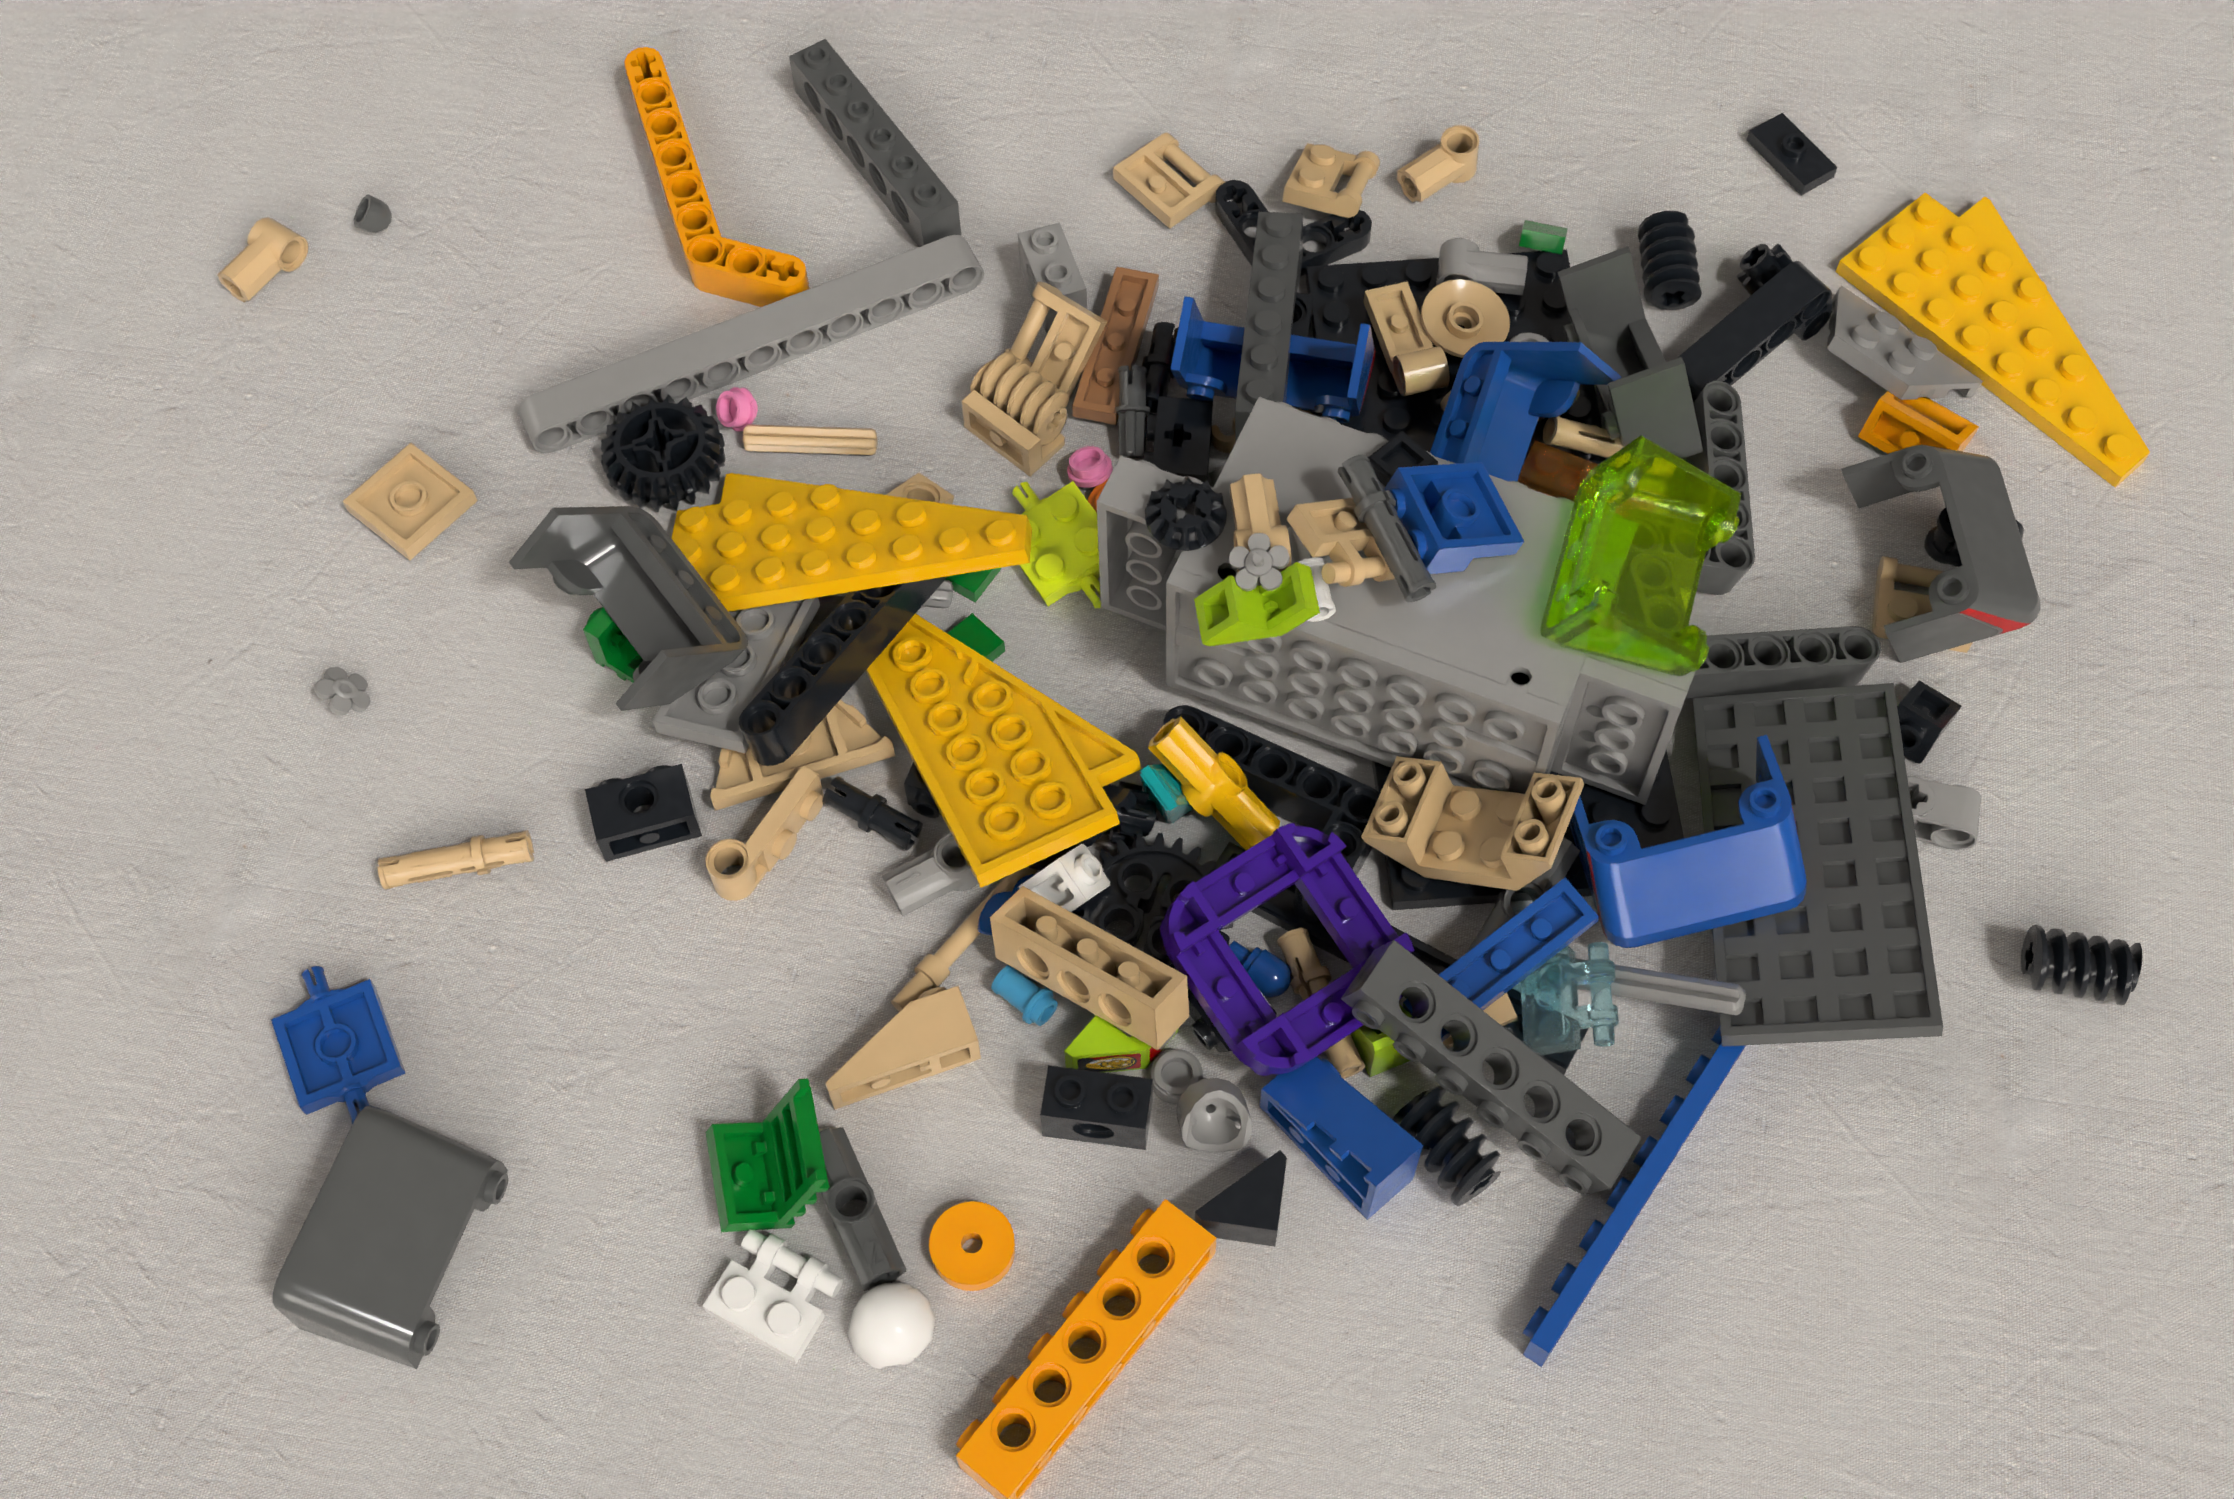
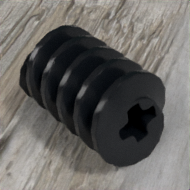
[1638,211,1702,310]
[2021,925,2142,1005]
[1392,1085,1501,1206]

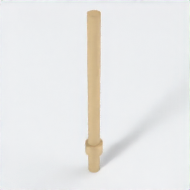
[891,867,1037,1012]

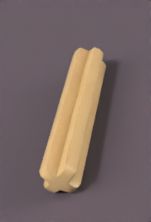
[743,424,878,455]

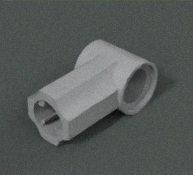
[1436,238,1528,295]
[882,832,978,916]

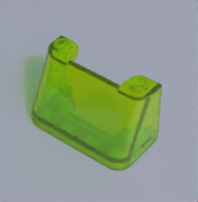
[1540,435,1741,677]

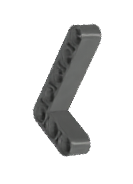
[1623,381,1755,595]
[1619,555,1881,699]

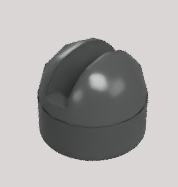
[354,194,392,233]

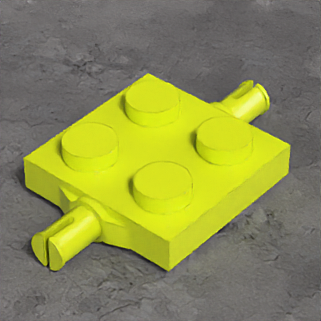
[1012,481,1101,609]

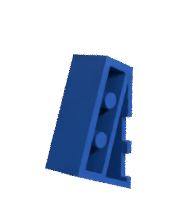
[1260,1057,1423,1220]

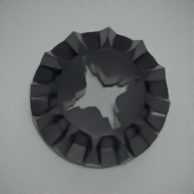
[1145,475,1227,551]

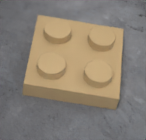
[343,443,478,560]

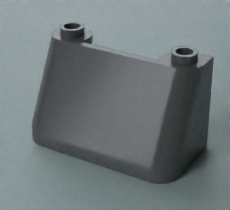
[273,1105,508,1369]

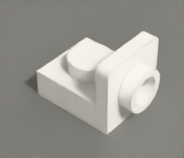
[1018,844,1110,912]

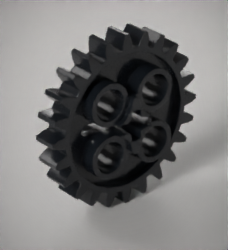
[1072,833,1234,964]

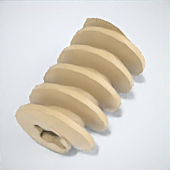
[970,352,1069,445]

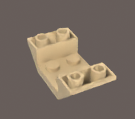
[1361,756,1584,891]

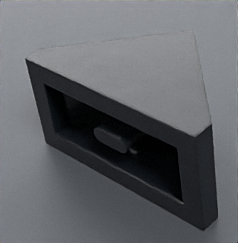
[1195,1150,1287,1247]

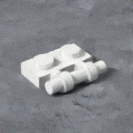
[702,1230,843,1364]

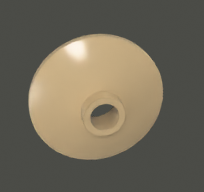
[1421,279,1510,358]

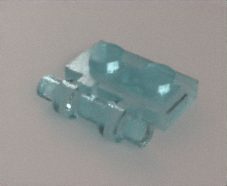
[1521,942,1619,1056]

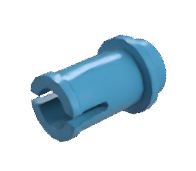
[991,965,1058,1026]

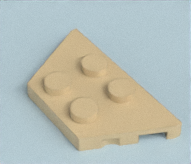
[710,699,896,811]

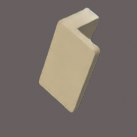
[962,390,1065,477]

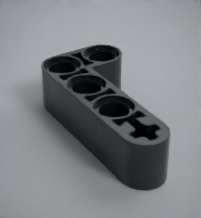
[1678,261,1832,402]

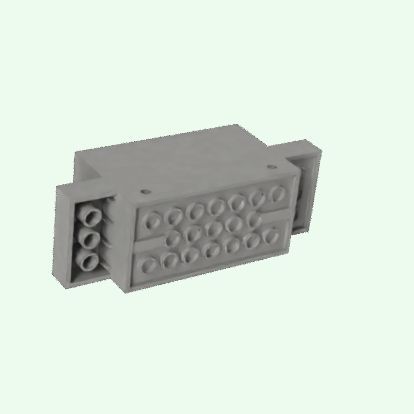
[1096,397,1700,805]

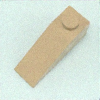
[825,986,981,1110]

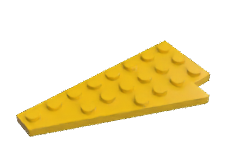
[1835,192,2150,488]
[671,473,1032,612]
[866,614,1141,888]

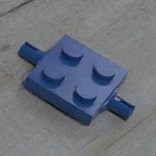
[271,966,406,1125]

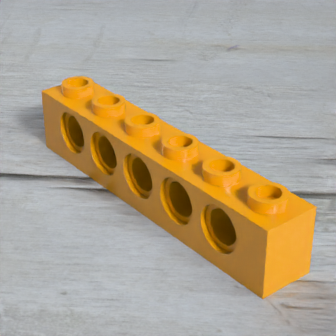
[956,1199,1217,1499]

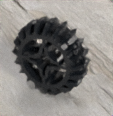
[601,394,726,512]

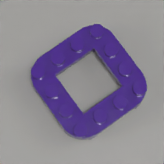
[1160,823,1414,1076]

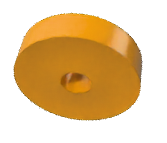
[929,1201,1016,1291]

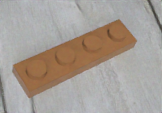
[1072,266,1159,425]

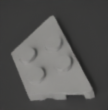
[1827,286,1983,400]

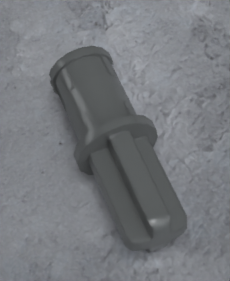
[1115,365,1150,458]

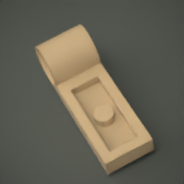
[1363,281,1450,396]
[705,765,824,901]

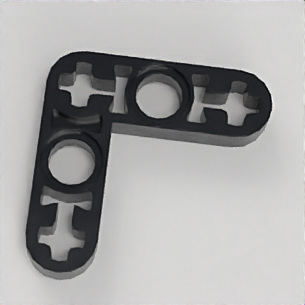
[1215,180,1372,276]

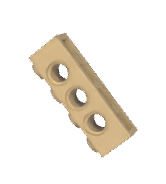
[990,886,1189,1050]

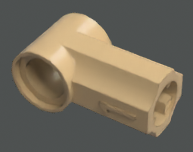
[1397,125,1479,202]
[217,217,308,303]
[1230,473,1291,573]

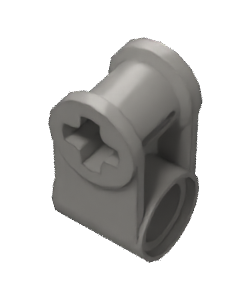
[1907,776,1982,850]

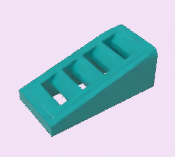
[1140,764,1193,824]

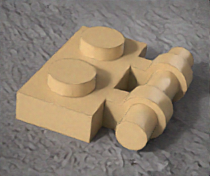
[1287,498,1395,587]

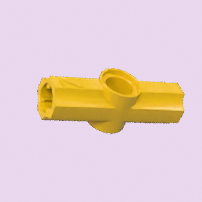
[1148,716,1280,850]

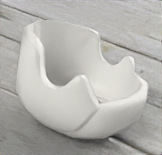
[848,1283,935,1369]

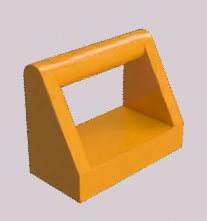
[1858,391,1979,454]

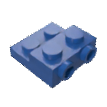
[1384,462,1524,574]

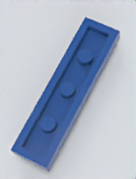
[1403,878,1599,1042]

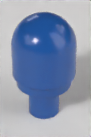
[1229,940,1291,998]

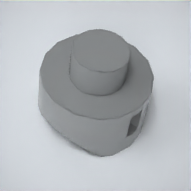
[1176,1078,1252,1152]

